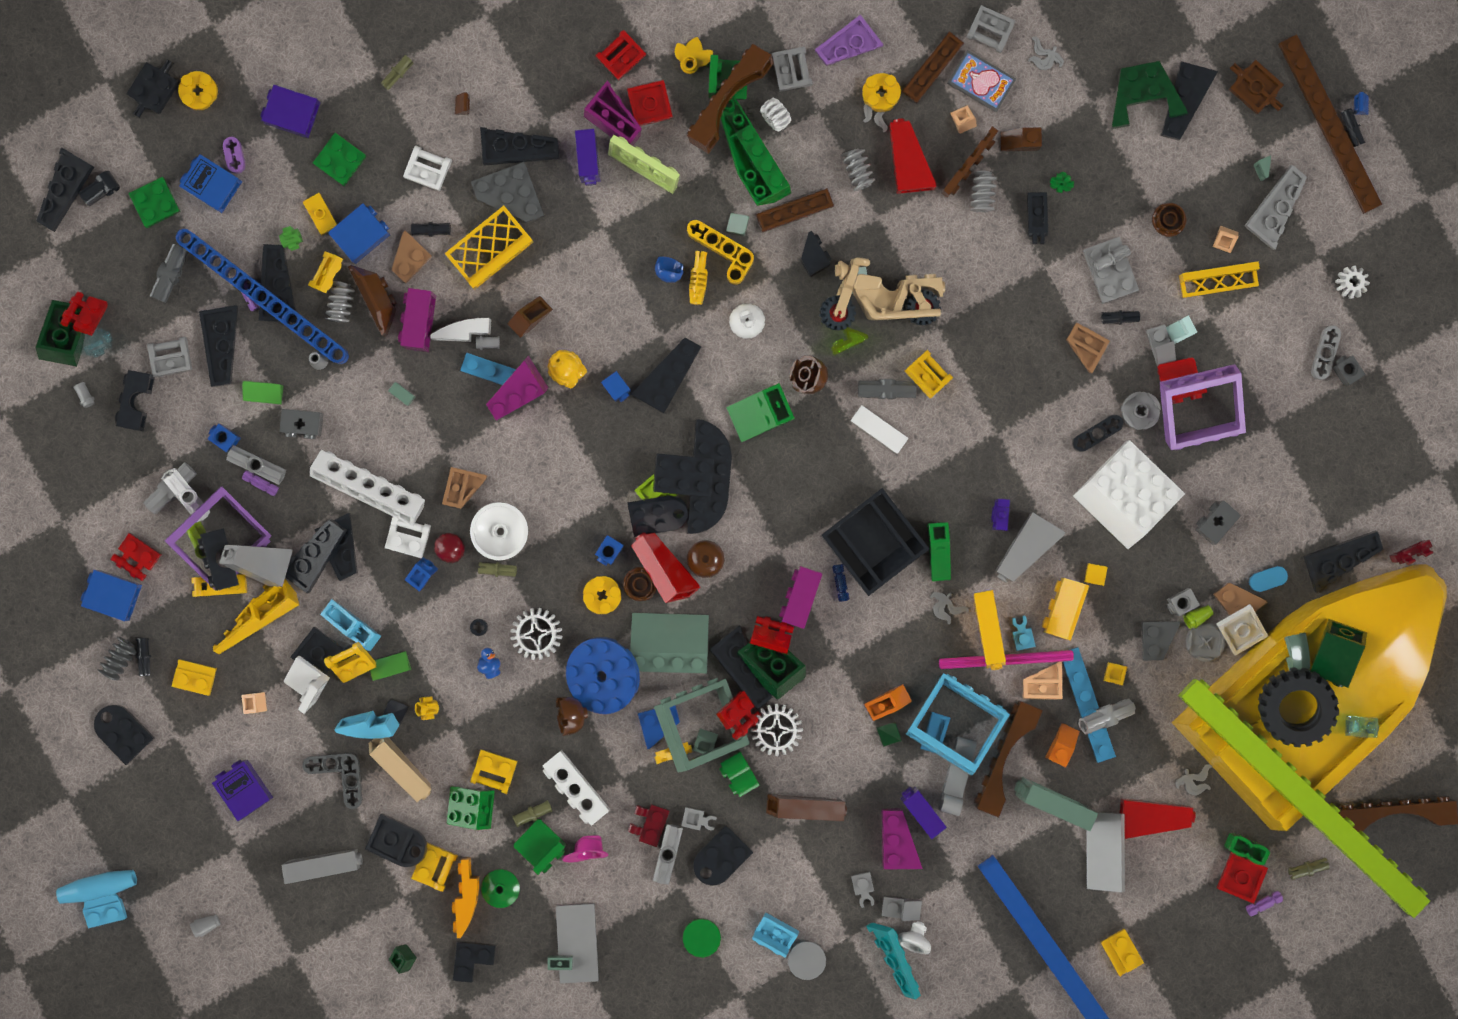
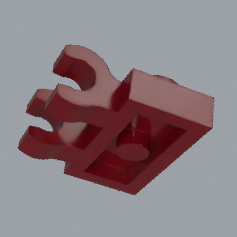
[1389,540,1434,565]
[628,804,670,847]

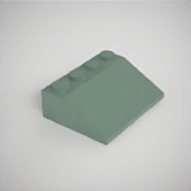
[630,613,709,674]

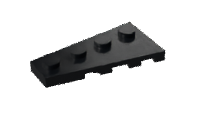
[1161,61,1218,141]
[36,147,94,232]
[259,244,297,323]
[631,338,702,413]
[1303,530,1384,593]

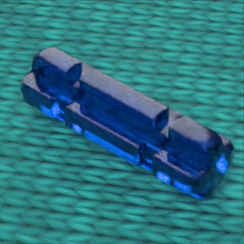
[832,564,850,602]

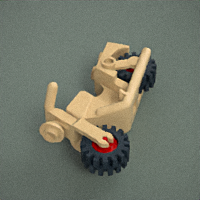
[819,258,945,330]

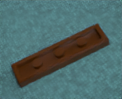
[902,31,964,103]
[756,188,834,233]

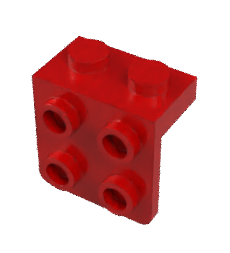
[1157,357,1207,405]

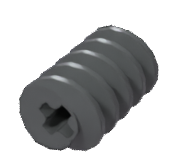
[97,636,137,680]

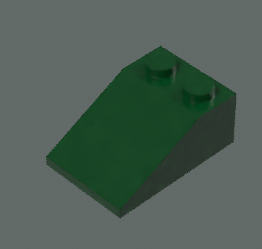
[35,300,85,367]
[738,643,806,700]

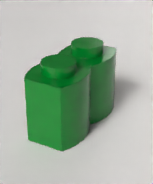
[719,751,760,797]
[1224,833,1270,865]

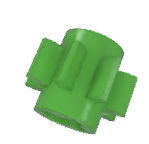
[279,226,303,251]

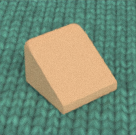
[950,105,977,134]
[1213,226,1239,253]
[242,692,267,714]

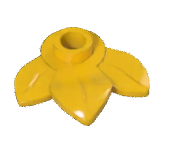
[674,37,713,74]

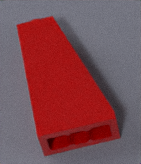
[889,118,936,194]
[631,533,701,603]
[1119,798,1196,839]

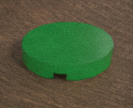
[683,918,721,958]

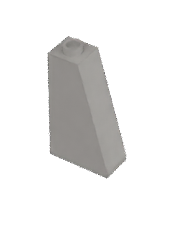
[995,512,1066,583]
[219,545,293,587]
[282,849,363,884]

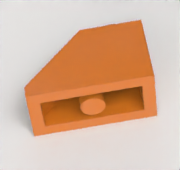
[864,684,912,721]
[1046,723,1080,767]

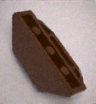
[348,265,397,337]

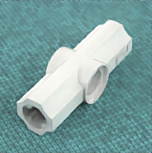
[161,468,210,522]

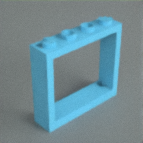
[906,673,1010,776]

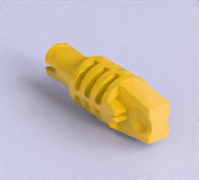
[689,251,708,305]

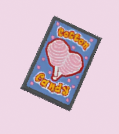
[947,50,1016,112]

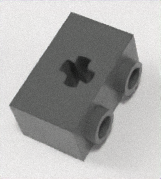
[280,409,323,439]
[1195,500,1241,545]

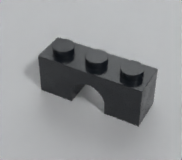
[115,370,155,432]
[197,528,239,591]

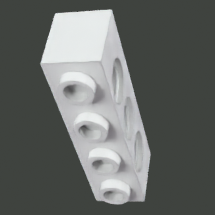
[543,750,610,826]

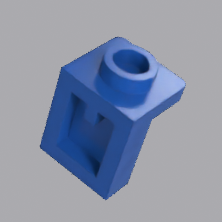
[405,557,438,592]

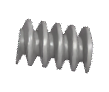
[841,149,875,192]
[970,171,997,212]
[325,281,355,323]

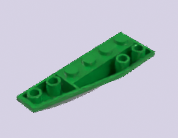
[721,96,791,206]

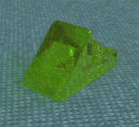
[830,327,869,356]

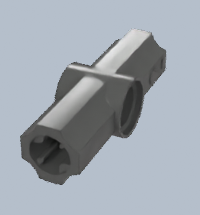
[150,244,189,303]
[858,379,917,399]

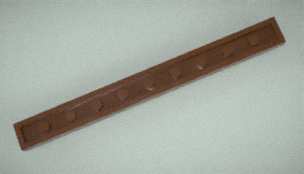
[1278,34,1382,214]

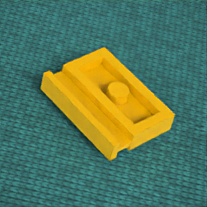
[171,659,217,696]
[1100,929,1144,977]

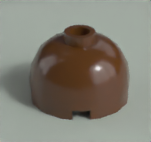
[789,355,828,394]
[687,540,725,578]
[556,697,588,736]

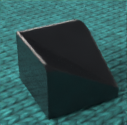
[383,699,409,725]

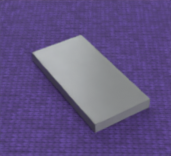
[1087,812,1125,893]
[556,903,599,983]

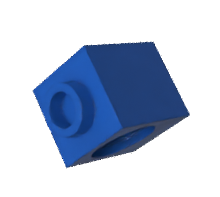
[601,371,631,402]
[208,423,241,453]
[595,535,624,566]

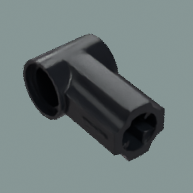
[79,171,120,207]

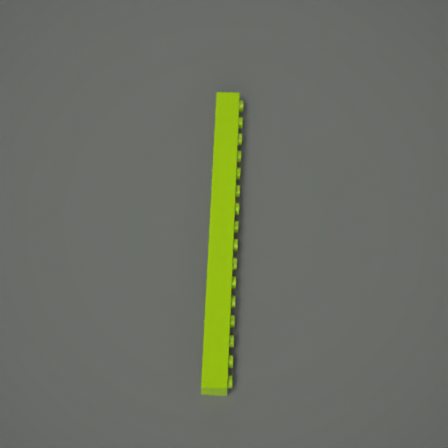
[1178,679,1430,918]

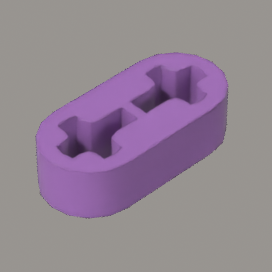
[223,137,245,174]

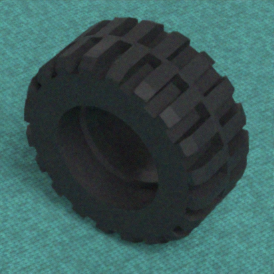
[1258,667,1339,747]

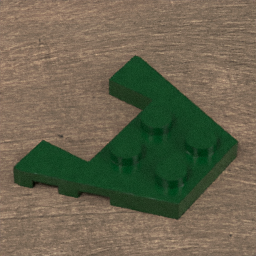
[1112,61,1187,129]

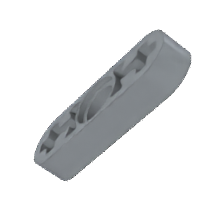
[1311,326,1341,380]

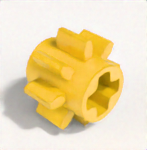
[415,696,439,720]

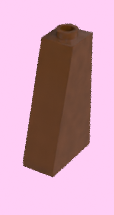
[766,794,847,821]

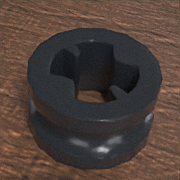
[470,619,488,636]

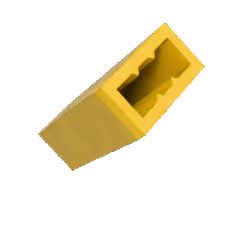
[974,590,1006,670]

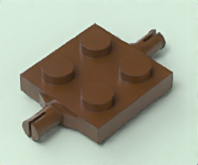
[1228,60,1284,114]

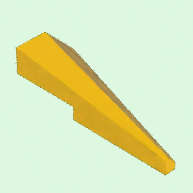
[213,579,299,654]

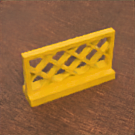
[445,205,533,290]

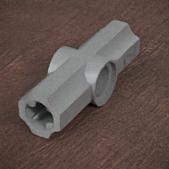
[226,445,286,485]
[143,462,197,514]
[1078,699,1136,734]
[653,824,683,885]

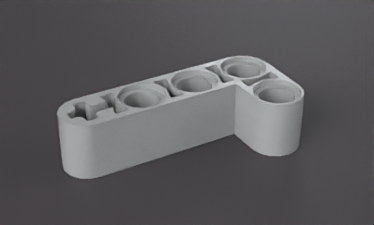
[938,737,977,816]

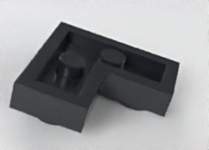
[453,941,496,983]

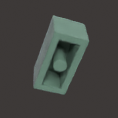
[388,382,415,406]
[548,956,573,970]

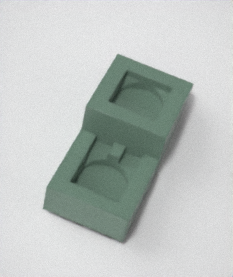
[1284,633,1310,671]

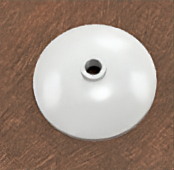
[470,502,528,560]

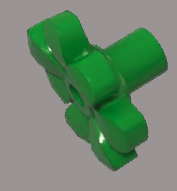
[1050,172,1074,193]

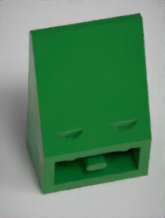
[726,383,795,443]

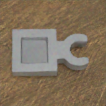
[681,807,717,830]
[851,871,874,908]

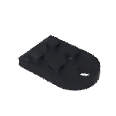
[627,496,688,537]
[94,705,155,765]
[365,813,427,867]
[693,825,753,886]

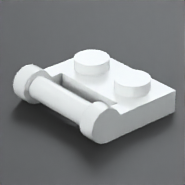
[403,146,452,191]
[385,517,431,558]

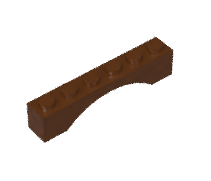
[687,44,774,154]
[974,701,1043,818]
[1338,796,1458,832]

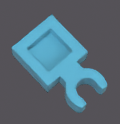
[1012,616,1036,651]

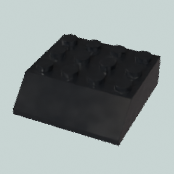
[820,488,929,596]

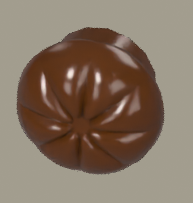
[1152,203,1186,237]
[623,567,657,601]

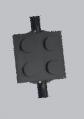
[126,59,180,118]

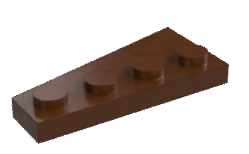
[942,126,998,198]

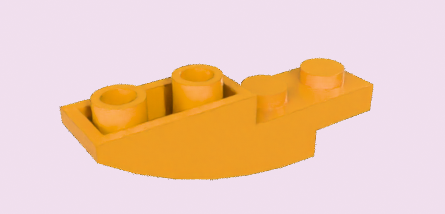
[452,857,479,938]

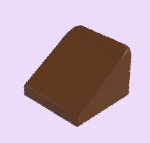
[455,92,470,115]

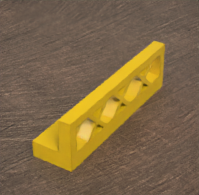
[1179,261,1260,298]

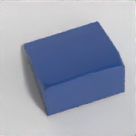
[1354,92,1369,115]

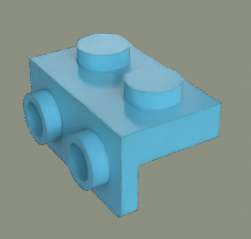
[752,913,799,957]

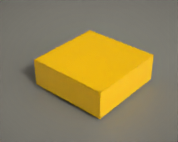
[1084,563,1108,586]
[1103,662,1127,685]

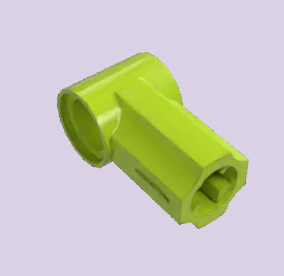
[186,521,207,559]

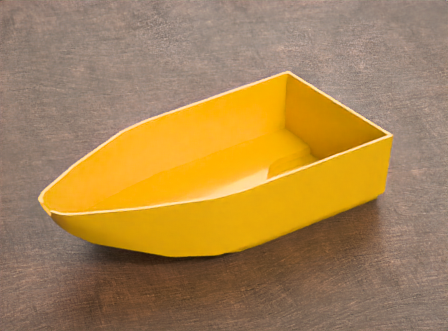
[1171,564,1447,831]

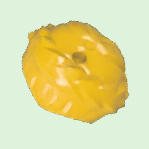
[547,350,587,389]

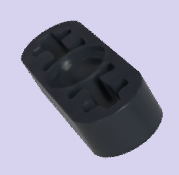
[1072,415,1123,452]

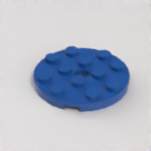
[566,637,640,714]

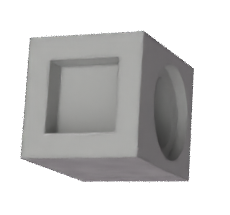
[1167,588,1200,616]

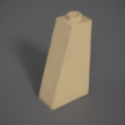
[368,737,432,802]

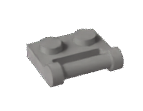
[966,5,1015,53]
[772,47,813,92]
[147,336,192,377]

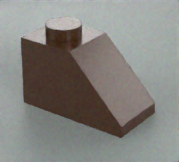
[1000,127,1042,151]
[508,296,553,338]

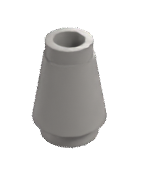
[309,351,328,370]
[190,914,221,938]

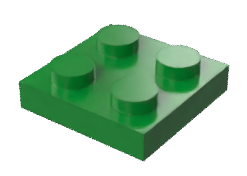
[313,133,367,186]
[128,177,181,228]

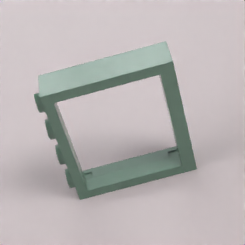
[654,678,750,772]
[1014,777,1098,831]

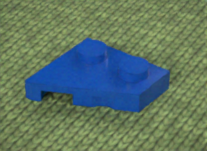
[638,705,680,749]

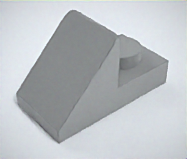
[1146,324,1176,367]
[881,896,922,921]

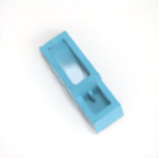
[320,599,381,651]
[334,711,399,739]

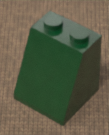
[1310,619,1367,688]

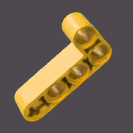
[687,220,754,285]

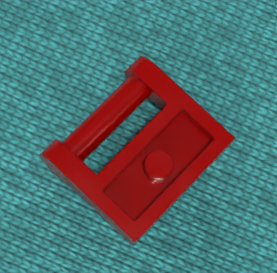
[595,30,646,81]

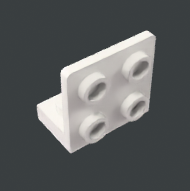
[284,656,330,714]

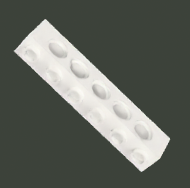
[310,450,425,526]

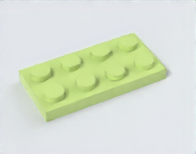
[608,135,680,194]

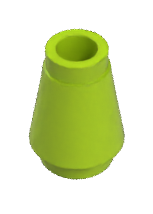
[1183,605,1213,629]

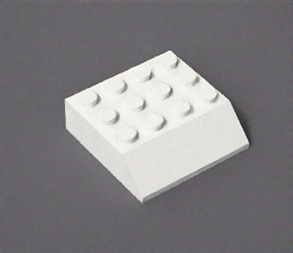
[1073,440,1185,549]

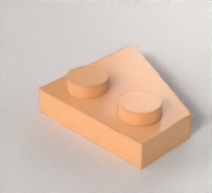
[1023,662,1063,700]

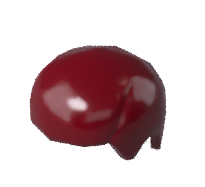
[434,533,465,563]

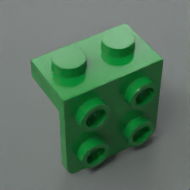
[514,819,567,875]

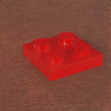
[627,80,673,126]
[1217,852,1268,904]

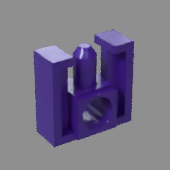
[991,499,1010,531]

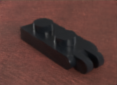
[1027,192,1048,244]

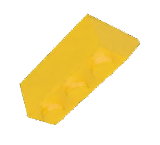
[1042,578,1089,641]

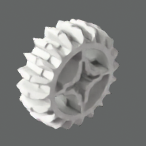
[510,608,563,660]
[751,704,803,756]

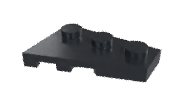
[314,513,358,581]

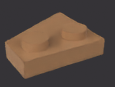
[391,231,432,283]
[1066,322,1110,374]
[442,467,488,509]
[1213,583,1267,616]

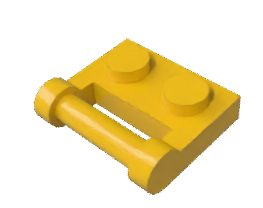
[308,251,343,293]
[905,350,954,399]
[324,642,376,683]
[470,749,518,794]
[411,842,458,892]

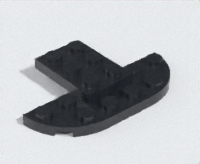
[653,419,732,534]

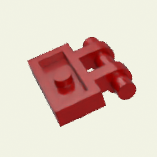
[60,292,108,336]
[110,533,162,581]
[750,616,794,654]
[716,691,762,740]

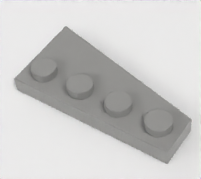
[1244,165,1307,250]

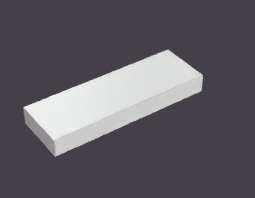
[851,405,908,454]

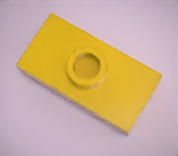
[303,193,337,236]

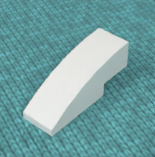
[430,318,491,342]

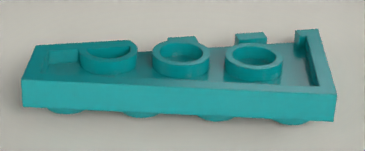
[866,923,921,1000]

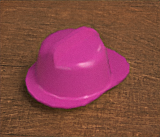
[562,835,608,863]

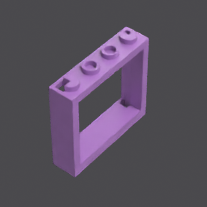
[1160,364,1246,450]
[164,486,271,590]

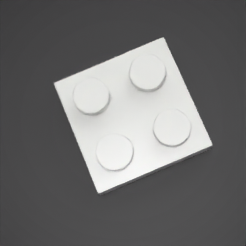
[1216,604,1268,655]

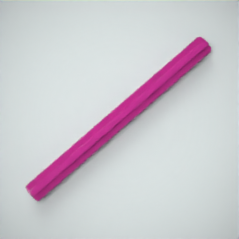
[939,650,1074,669]

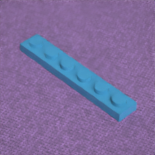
[1062,647,1116,763]

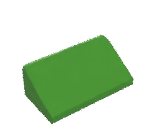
[242,381,283,405]
[370,651,411,681]

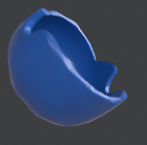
[655,256,683,283]

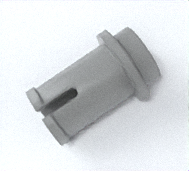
[476,335,500,350]
[74,382,95,408]

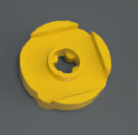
[178,71,218,110]
[862,73,901,112]
[583,576,621,614]
[654,742,693,764]

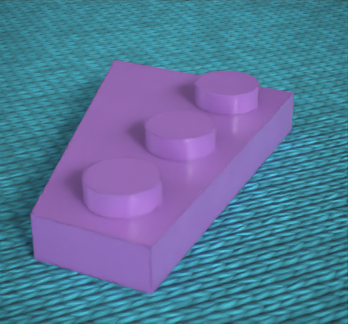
[815,15,883,66]

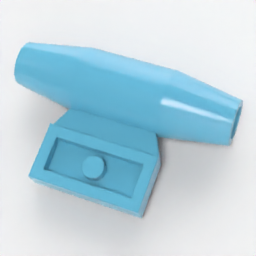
[56,870,137,928]

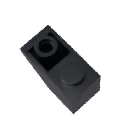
[801,231,831,277]

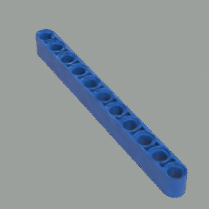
[176,229,349,364]
[978,855,1109,1019]

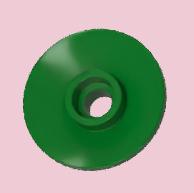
[481,869,520,908]

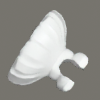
[729,303,765,339]
[898,921,931,954]

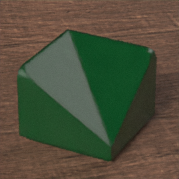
[876,721,902,747]
[389,944,417,974]

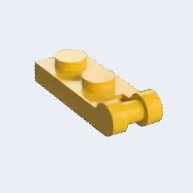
[191,574,247,597]

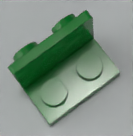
[708,55,747,100]
[447,786,495,830]

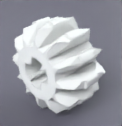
[760,98,791,132]
[1335,266,1370,299]

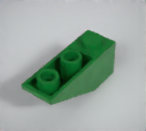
[927,522,951,581]

